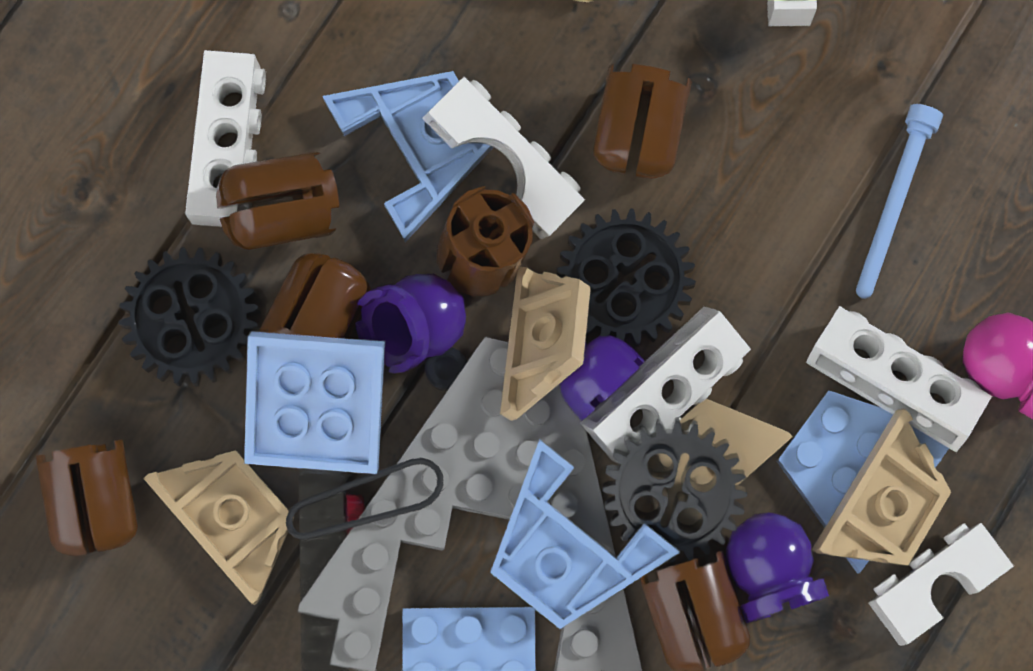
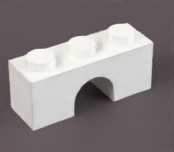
[868,523,1014,646]

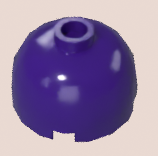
[558,336,645,421]

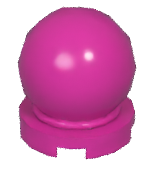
[963,312,1033,419]

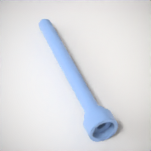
[856,104,943,299]

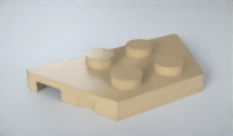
[500,267,591,421]
[648,399,793,526]
[812,409,951,565]
[143,450,294,605]

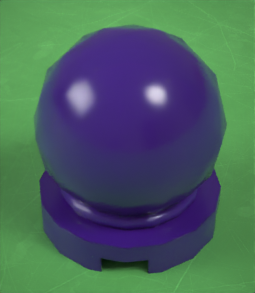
[355,273,466,373]
[725,513,829,623]

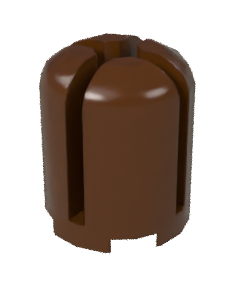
[593,64,692,179]
[216,152,339,250]
[437,186,534,296]
[259,253,372,339]
[35,440,138,556]
[639,551,750,671]

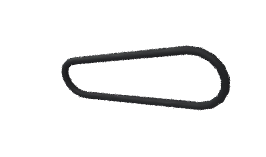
[286,458,443,540]

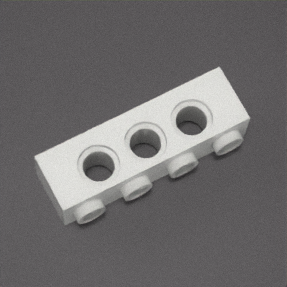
[185,50,266,227]
[806,306,992,453]
[580,307,751,465]

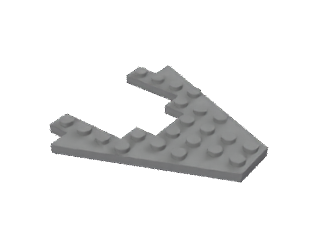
[298,337,642,671]

